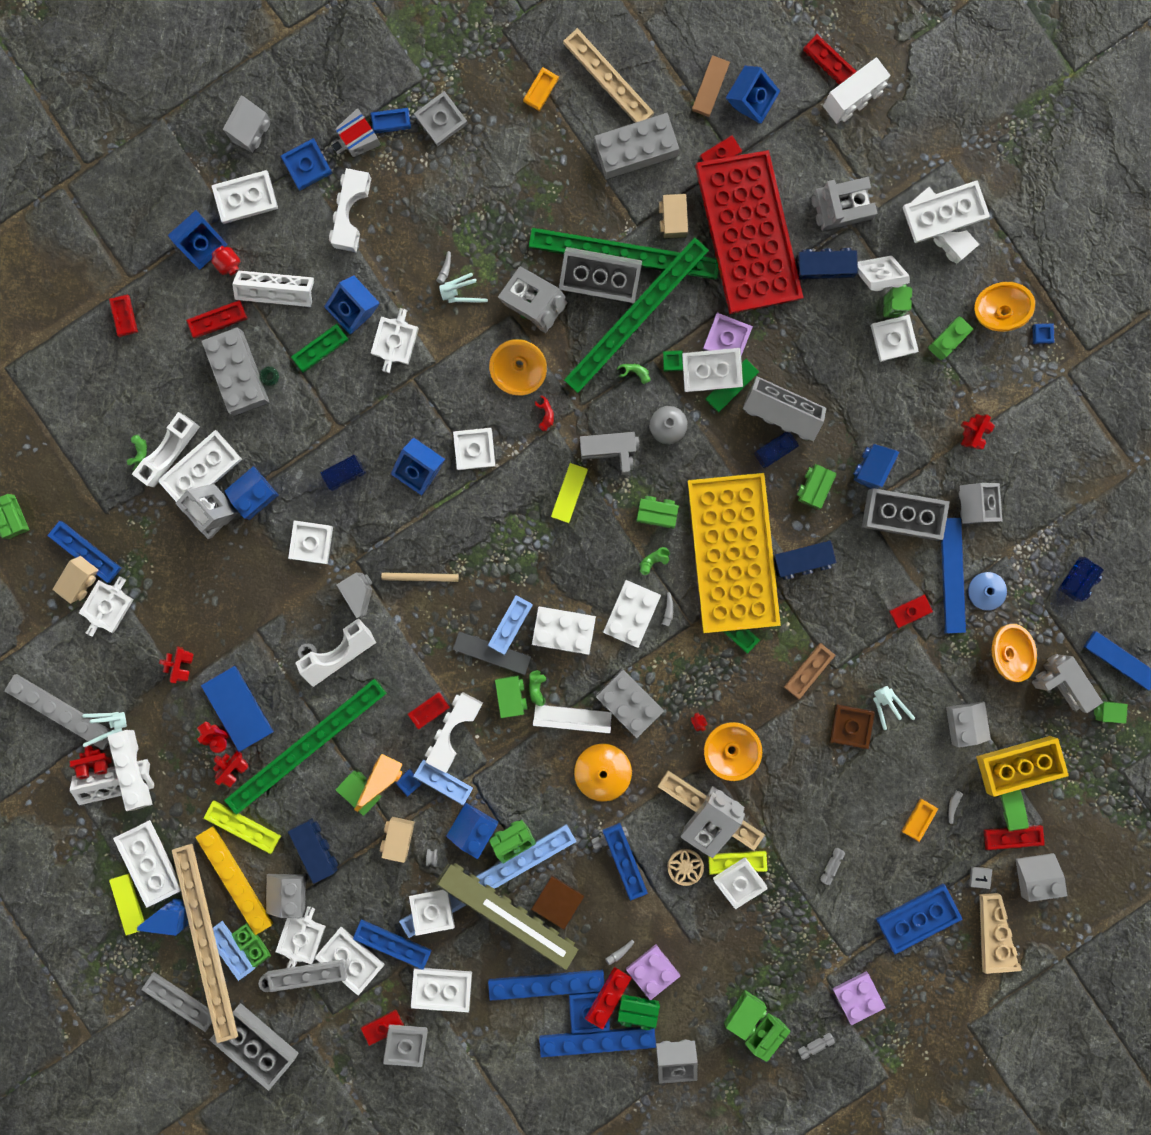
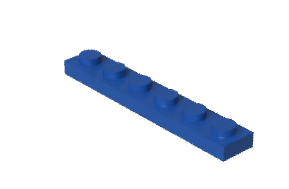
[488,970,604,1001]
[539,1027,656,1057]

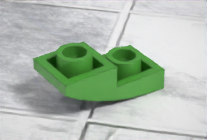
[1000,790,1029,832]
[232,923,271,967]

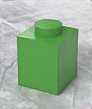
[1094,701,1128,723]

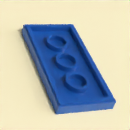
[201,666,274,752]
[876,884,963,955]

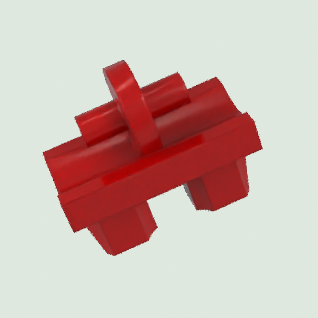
[961,414,995,450]
[159,646,194,683]
[197,722,230,753]
[70,745,112,780]
[213,750,248,787]

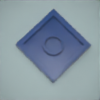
[281,138,332,191]
[569,991,610,1034]

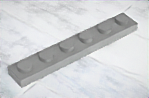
[5,674,111,750]

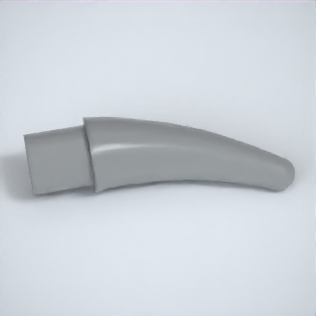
[436,251,451,284]
[662,592,673,626]
[948,790,963,824]
[605,940,634,965]

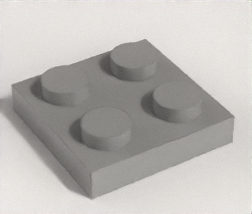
[414,91,468,146]
[383,1025,428,1067]

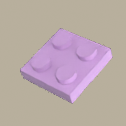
[703,313,753,356]
[626,944,680,1000]
[832,971,885,1025]

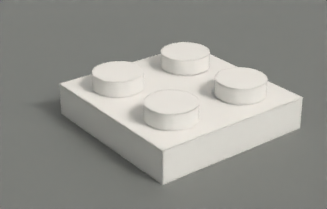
[871,315,919,362]
[453,428,496,470]
[288,521,333,564]
[713,857,767,909]
[409,889,455,936]

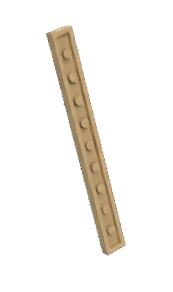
[172,844,238,1043]

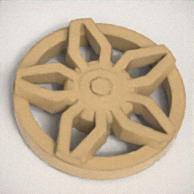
[667,849,704,886]

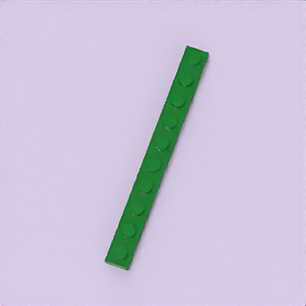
[529,228,719,280]
[564,237,709,393]
[224,679,387,815]

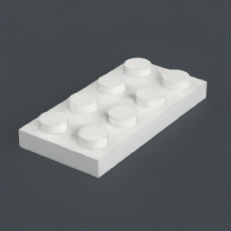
[902,180,990,243]
[157,430,242,502]
[113,820,181,908]

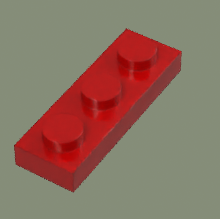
[585,967,632,1030]

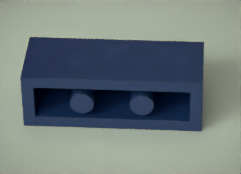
[796,248,858,280]
[773,541,837,580]
[288,818,338,884]

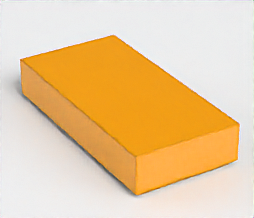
[523,67,559,111]
[901,798,938,842]

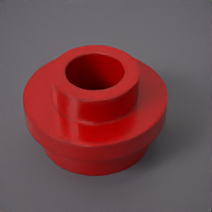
[691,713,707,732]

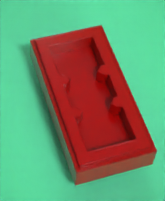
[700,135,742,162]
[109,294,138,337]
[889,594,933,628]
[408,692,450,730]
[361,1010,404,1046]

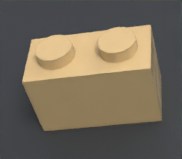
[659,194,688,238]
[52,556,98,604]
[380,817,415,863]

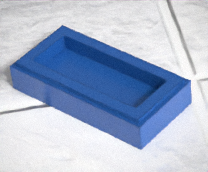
[371,108,411,134]

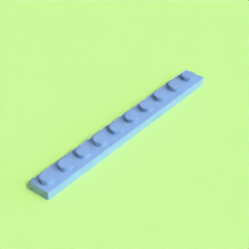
[399,824,576,938]

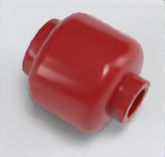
[211,246,240,276]

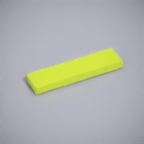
[204,801,281,854]

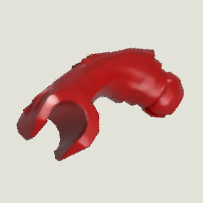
[535,396,554,431]

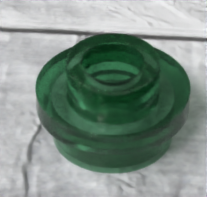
[260,367,279,386]

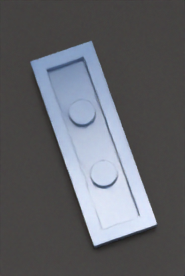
[488,595,533,655]
[413,760,473,805]
[213,921,256,981]

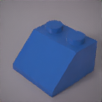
[726,66,780,123]
[168,210,228,270]
[324,276,380,334]
[391,438,445,496]
[853,444,899,489]
[225,466,279,520]
[446,803,498,859]
[137,899,188,936]

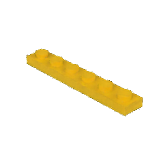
[196,826,273,935]

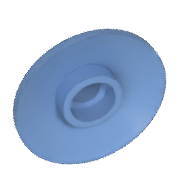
[968,572,1007,610]

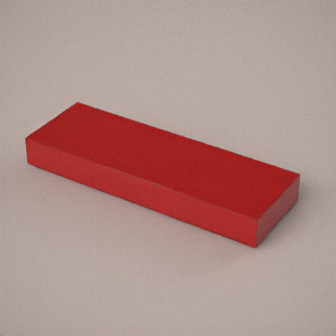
[803,34,857,85]
[186,300,248,339]
[984,825,1045,850]

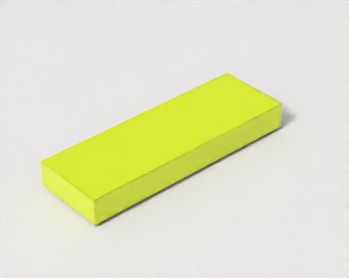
[551,463,588,523]
[708,851,767,875]
[109,873,144,935]

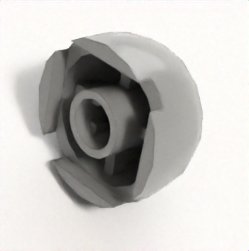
[649,406,688,444]

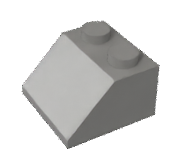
[223,95,270,153]
[959,483,1002,524]
[336,572,372,618]
[946,701,991,747]
[1016,853,1067,902]
[266,874,306,918]
[656,1039,698,1084]

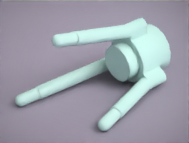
[440,273,488,303]
[873,686,915,730]
[82,712,127,747]

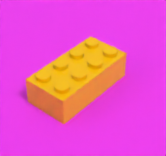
[976,736,1069,797]

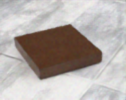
[829,704,875,749]
[531,875,584,929]

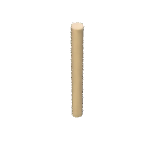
[381,573,459,582]

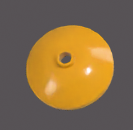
[975,282,1035,332]
[489,339,547,395]
[992,624,1037,682]
[704,722,762,781]
[574,744,632,801]

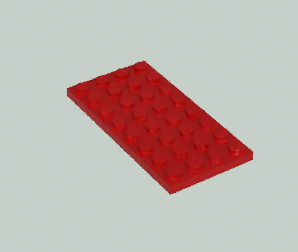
[695,150,803,314]

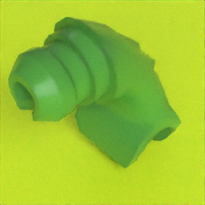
[617,364,650,384]
[127,435,147,470]
[639,547,670,575]
[529,670,546,706]

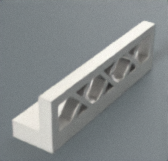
[232,271,314,307]
[533,704,612,733]
[70,759,154,805]

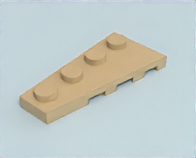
[979,893,1022,974]

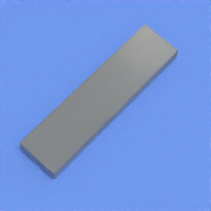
[266,959,347,992]
[141,972,212,1032]

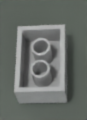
[596,668,664,738]

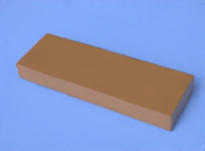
[692,55,730,117]
[784,643,835,699]

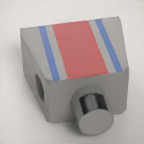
[331,109,381,157]

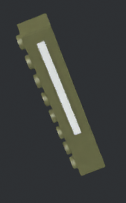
[435,863,579,970]

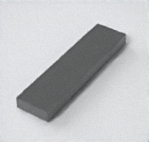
[453,631,531,675]

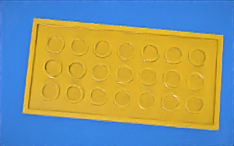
[687,473,781,633]

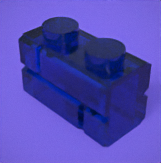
[754,432,799,469]
[320,455,366,491]
[1058,557,1104,602]

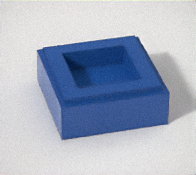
[1032,323,1054,344]
[395,769,422,797]

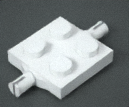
[371,308,419,373]
[79,576,134,637]
[276,907,326,968]

